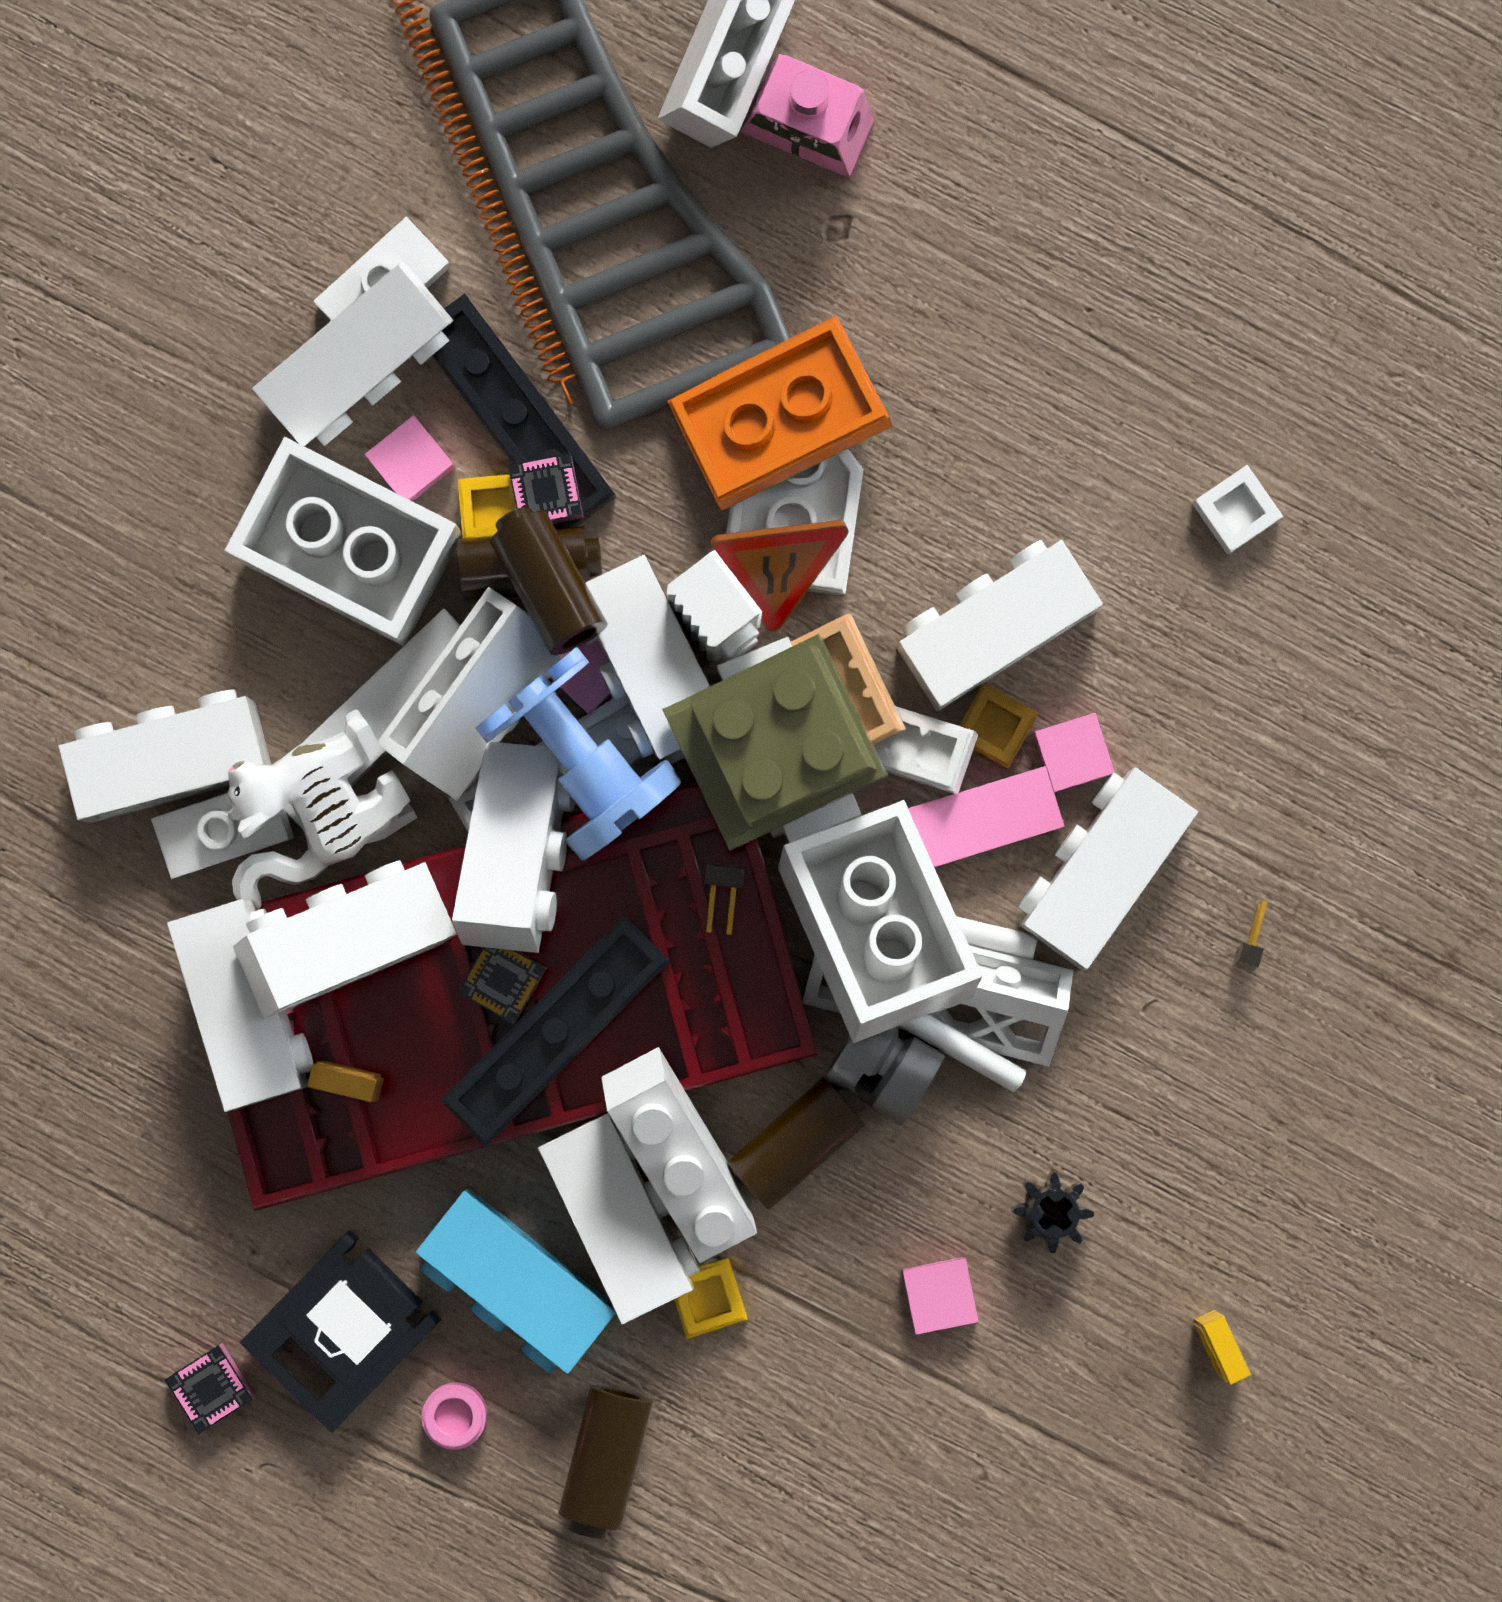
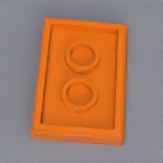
[667,316,893,511]

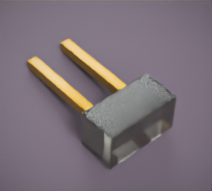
[704,863,745,935]
[1232,901,1268,972]

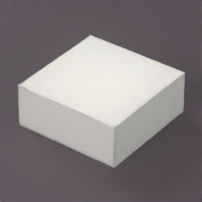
[1192,465,1283,555]

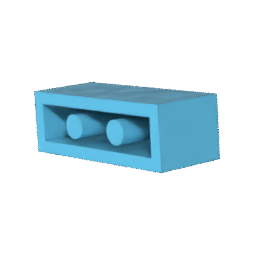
[415,1187,616,1374]

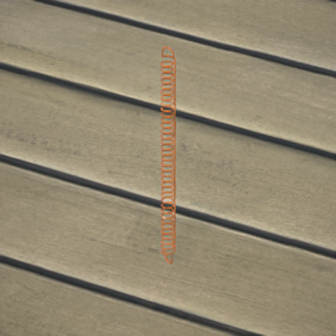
[391,0,575,406]

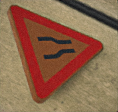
[710,520,849,632]

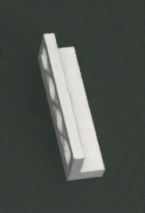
[803,944,1074,1067]

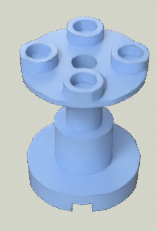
[475,647,681,861]

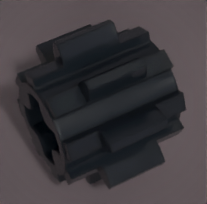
[1011,1171,1094,1253]

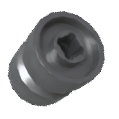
[824,1026,945,1126]

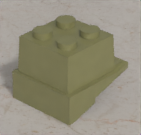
[662,634,889,851]

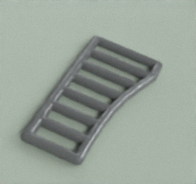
[429,0,791,430]

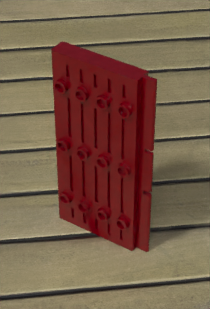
[227,782,817,1211]

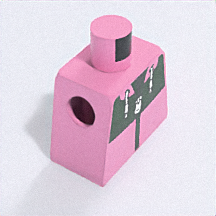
[740,54,874,178]

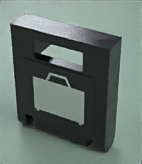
[239,1230,442,1433]

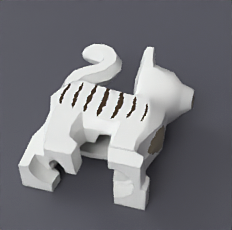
[228,709,418,910]

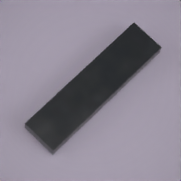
[432,293,616,528]
[440,915,670,1146]

